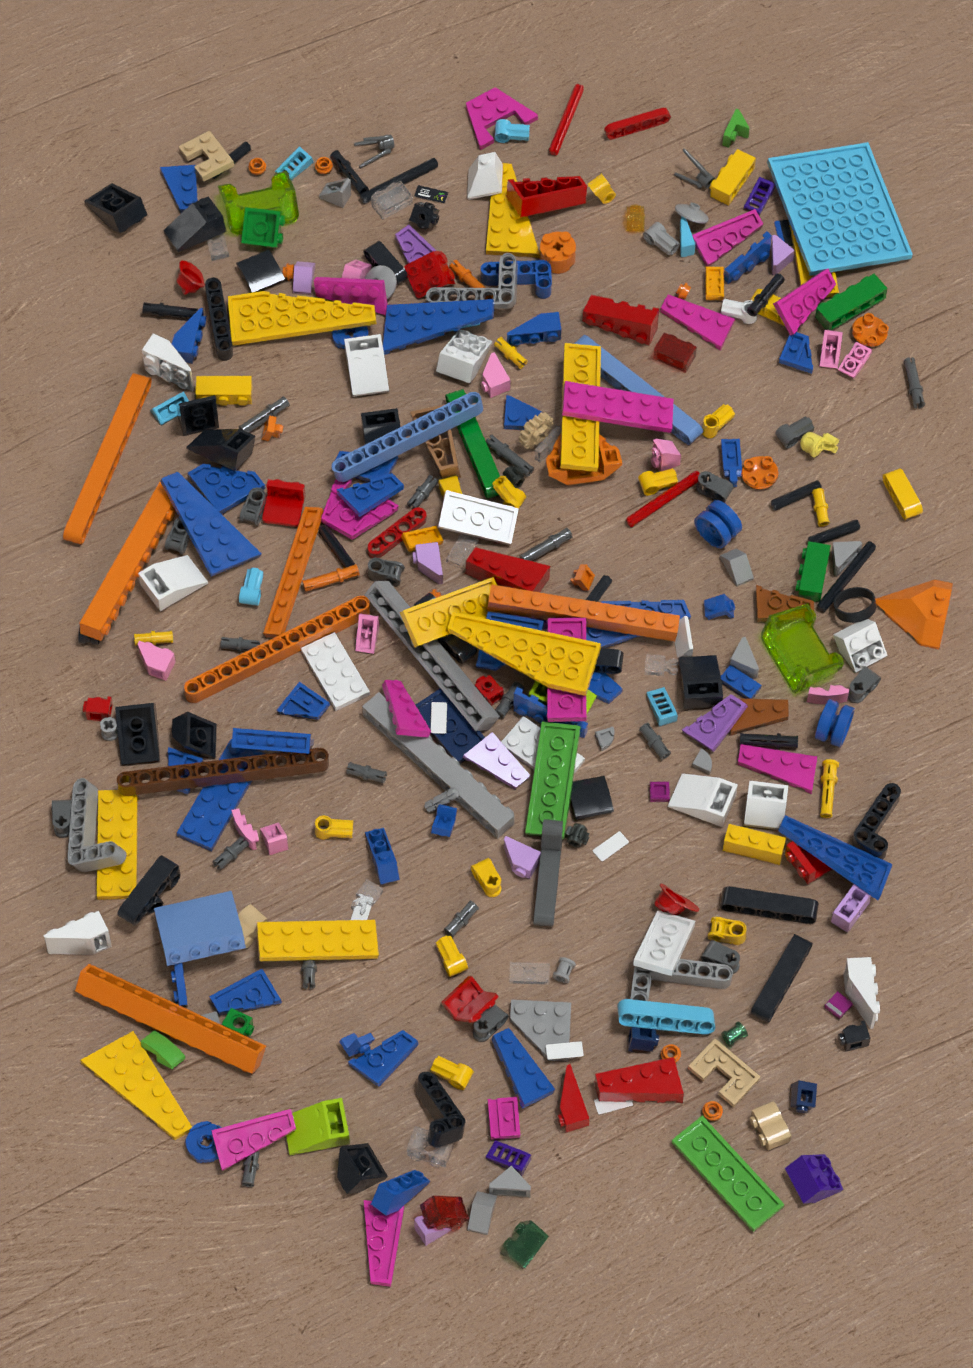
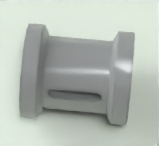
[100,717,118,741]
[553,957,576,983]

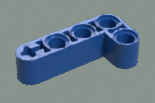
[480,260,552,299]

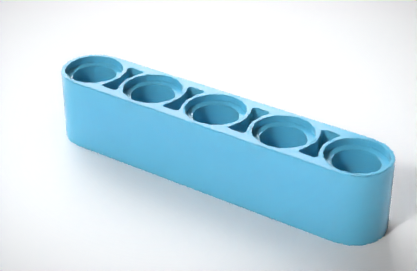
[617,999,715,1034]

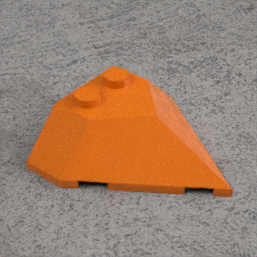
[546,433,622,485]
[871,579,953,649]

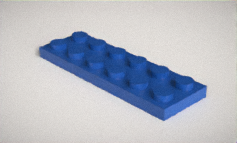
[177,739,265,852]

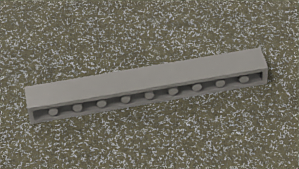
[364,581,500,731]
[362,692,514,839]

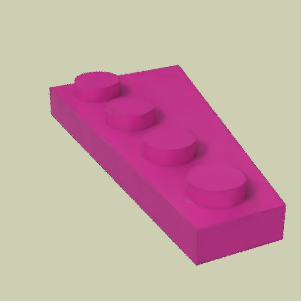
[692,209,763,266]
[773,269,836,335]
[313,277,388,315]
[660,294,735,351]
[382,680,431,737]
[738,744,817,794]
[211,1109,296,1171]
[364,1200,404,1287]

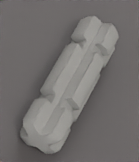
[424,787,459,813]

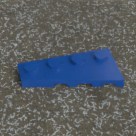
[514,687,588,738]
[491,1028,555,1109]

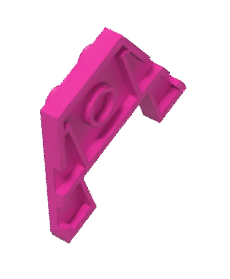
[466,87,538,150]
[321,479,399,540]

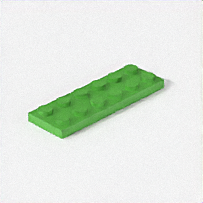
[525,722,581,839]
[671,1115,784,1232]

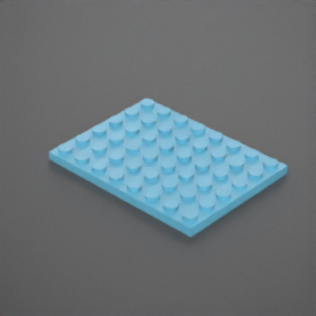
[767,142,913,276]

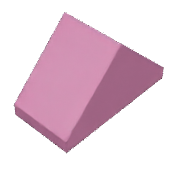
[820,330,843,368]
[355,614,379,654]
[260,822,288,855]

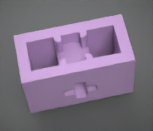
[831,884,871,933]

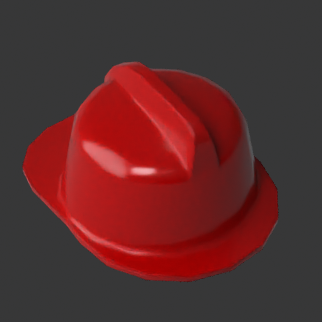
[176,260,205,295]
[654,883,700,915]

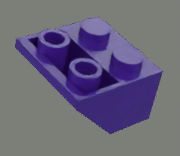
[785,1154,844,1204]

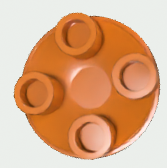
[852,313,889,347]
[741,456,778,489]

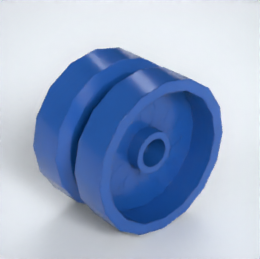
[694,500,742,549]
[815,699,855,748]

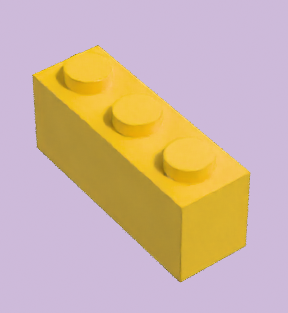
[709,149,756,206]
[196,376,253,406]
[723,824,786,865]

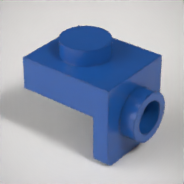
[704,594,735,620]
[431,804,457,837]
[339,1033,375,1057]

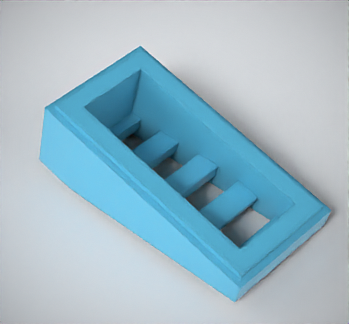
[275,146,314,183]
[680,216,695,257]
[646,687,678,726]

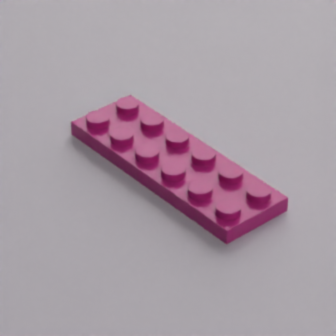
[562,381,674,433]
[547,618,587,722]

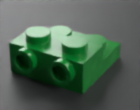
[241,207,285,247]

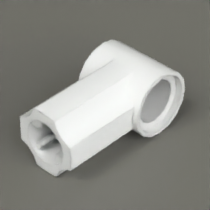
[721,299,757,324]

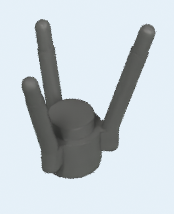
[354,134,395,168]
[674,149,715,189]

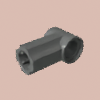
[775,416,815,449]

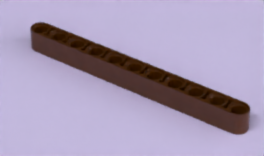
[117,748,329,796]

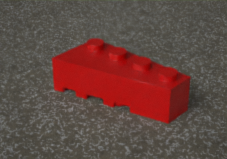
[506,176,587,217]
[582,295,659,346]
[465,547,550,592]

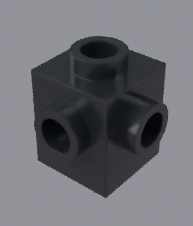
[409,202,440,229]

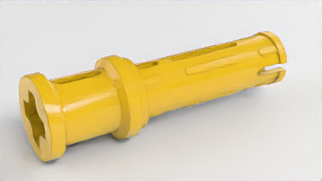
[820,759,839,819]

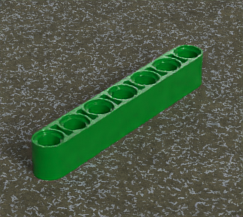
[445,389,500,499]

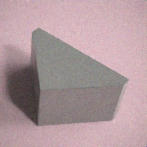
[318,178,351,208]
[831,541,862,577]
[719,549,754,587]
[730,637,759,679]
[489,1166,531,1197]
[468,1191,497,1235]

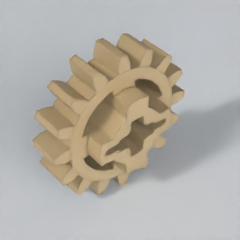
[519,412,554,449]

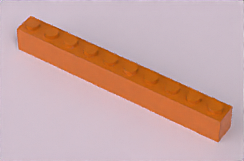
[79,482,175,641]
[487,585,680,642]
[75,964,266,1074]

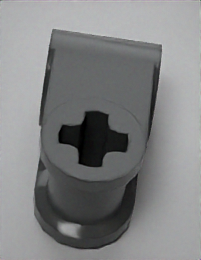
[696,471,734,503]
[239,487,266,526]
[165,517,190,555]
[368,558,405,586]
[848,666,881,703]
[52,800,72,838]
[701,940,740,974]
[473,1005,509,1042]

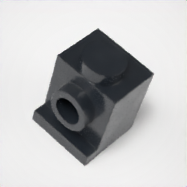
[838,1020,871,1051]

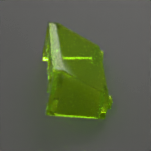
[218,171,299,235]
[761,603,844,693]

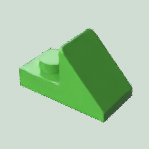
[722,109,750,148]

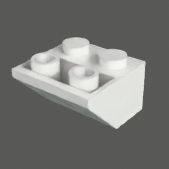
[833,619,888,673]
[744,780,788,830]

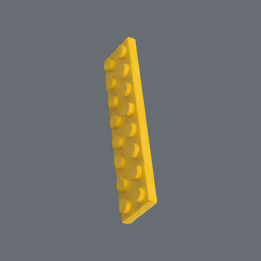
[560,343,601,472]

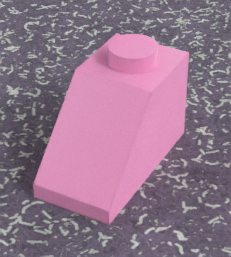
[342,260,372,279]
[481,352,510,398]

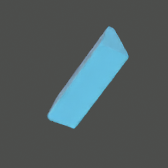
[150,391,189,425]

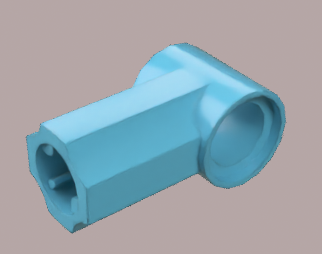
[494,119,530,143]
[239,568,264,606]

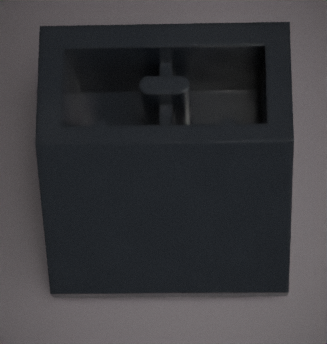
[361,408,401,455]

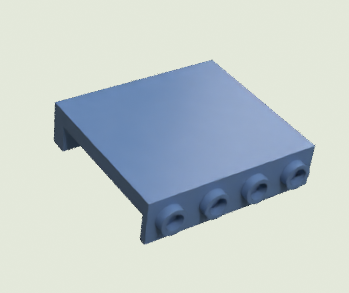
[154,891,246,966]

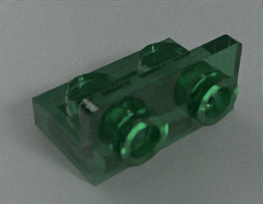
[500,1220,549,1269]

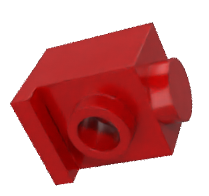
[475,675,504,706]
[83,696,113,721]

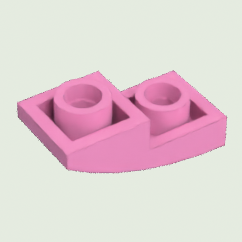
[838,342,872,378]
[807,685,849,705]
[232,809,259,850]

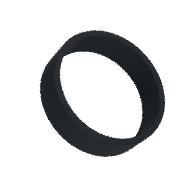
[833,587,877,623]

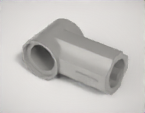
[643,222,680,255]

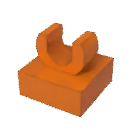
[262,415,284,441]
[570,564,595,591]

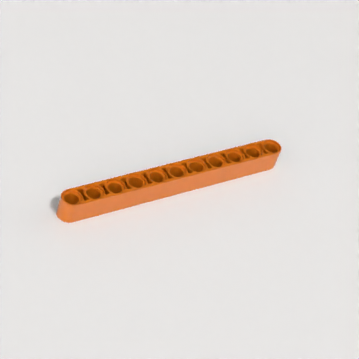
[63,373,152,545]
[184,596,370,703]

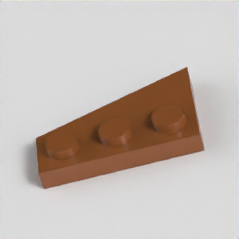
[756,585,815,622]
[730,698,789,736]

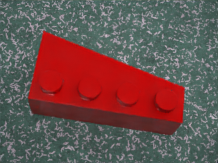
[594,1057,684,1103]

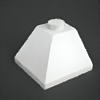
[467,152,503,200]

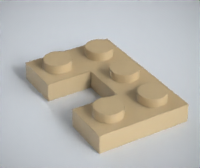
[179,131,235,182]
[688,1039,761,1107]

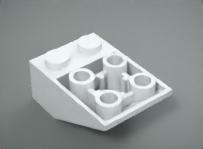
[436,330,493,383]
[142,334,194,391]
[344,334,389,397]
[138,555,208,611]
[668,774,738,827]
[44,911,112,955]
[844,957,880,1029]

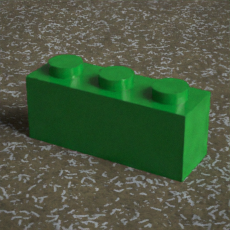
[795,541,831,602]

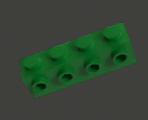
[815,273,888,331]

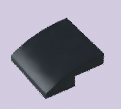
[236,250,285,293]
[570,776,614,819]

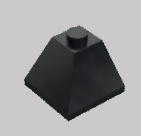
[172,711,217,759]
[337,1143,388,1194]

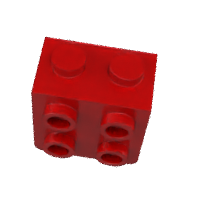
[404,251,456,298]
[262,479,306,527]
[785,841,832,884]
[441,976,499,1023]

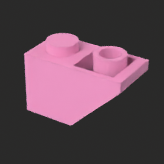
[651,439,681,472]
[138,641,175,681]

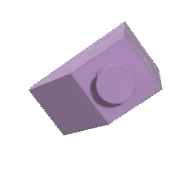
[412,542,443,584]
[504,836,541,879]

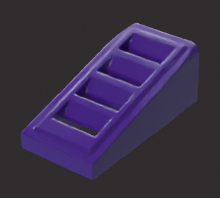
[744,177,775,215]
[486,1140,531,1176]

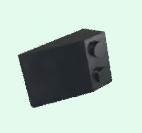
[84,183,148,233]
[163,196,227,252]
[177,395,219,436]
[115,703,160,765]

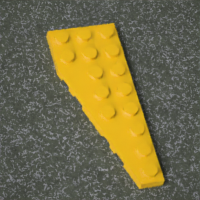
[228,291,377,346]
[448,612,601,696]

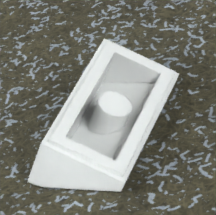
[675,616,693,658]

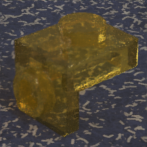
[626,204,645,232]

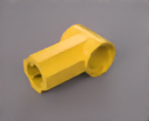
[702,404,735,438]
[638,468,678,496]
[493,476,526,510]
[315,815,353,840]
[436,936,468,977]
[430,1056,474,1090]

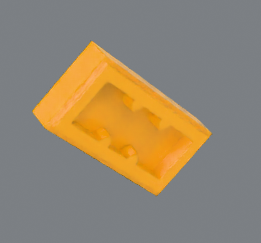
[705,266,724,300]
[401,526,444,552]

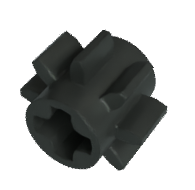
[502,466,525,488]
[565,823,590,848]

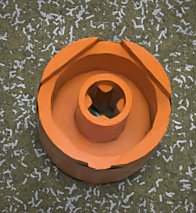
[540,231,576,274]

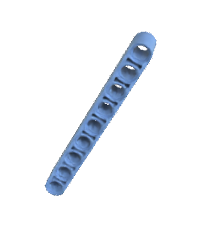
[574,335,703,445]
[332,392,484,482]

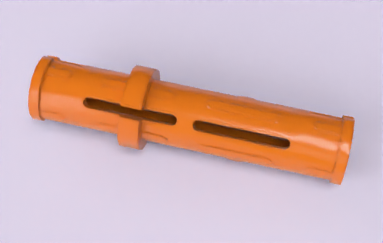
[449,260,494,300]
[302,564,360,592]

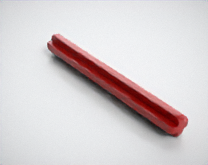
[549,84,584,156]
[625,471,700,527]

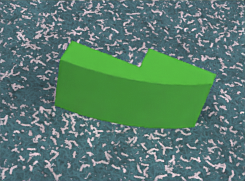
[141,1030,185,1069]

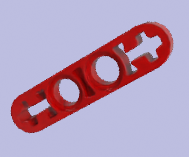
[604,107,671,140]
[367,507,427,558]

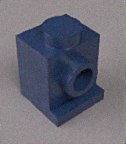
[628,1027,659,1052]
[790,1080,817,1113]

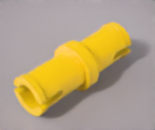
[494,337,528,369]
[812,488,830,527]
[134,631,173,646]

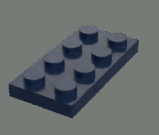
[415,688,485,764]

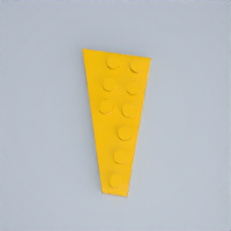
[486,163,540,258]
[80,1031,192,1140]

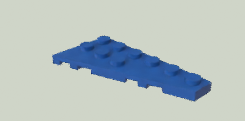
[383,299,495,355]
[160,472,262,577]
[586,600,691,648]
[778,815,893,900]

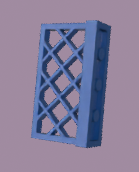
[232,728,314,754]

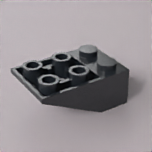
[186,429,256,471]
[678,655,723,709]

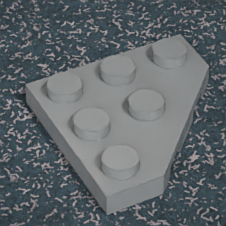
[510,1000,571,1062]

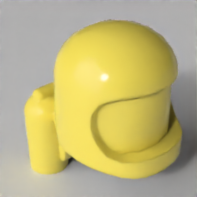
[800,432,839,457]

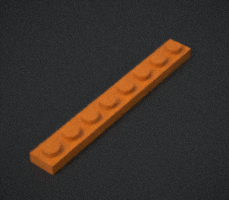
[263,507,324,638]

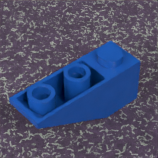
[172,308,206,364]
[507,312,562,346]
[365,828,400,884]
[371,1170,430,1216]

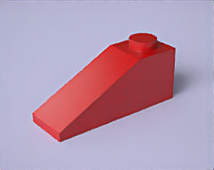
[557,1064,590,1133]

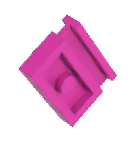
[488,1097,520,1140]

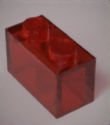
[653,332,697,373]
[420,1196,469,1230]

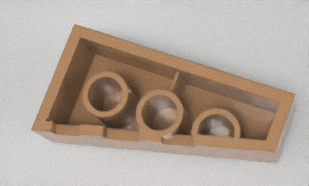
[410,404,461,479]

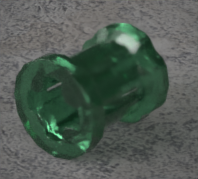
[721,1021,748,1047]

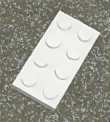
[437,490,519,546]
[301,632,370,711]
[501,716,585,774]
[633,910,695,976]

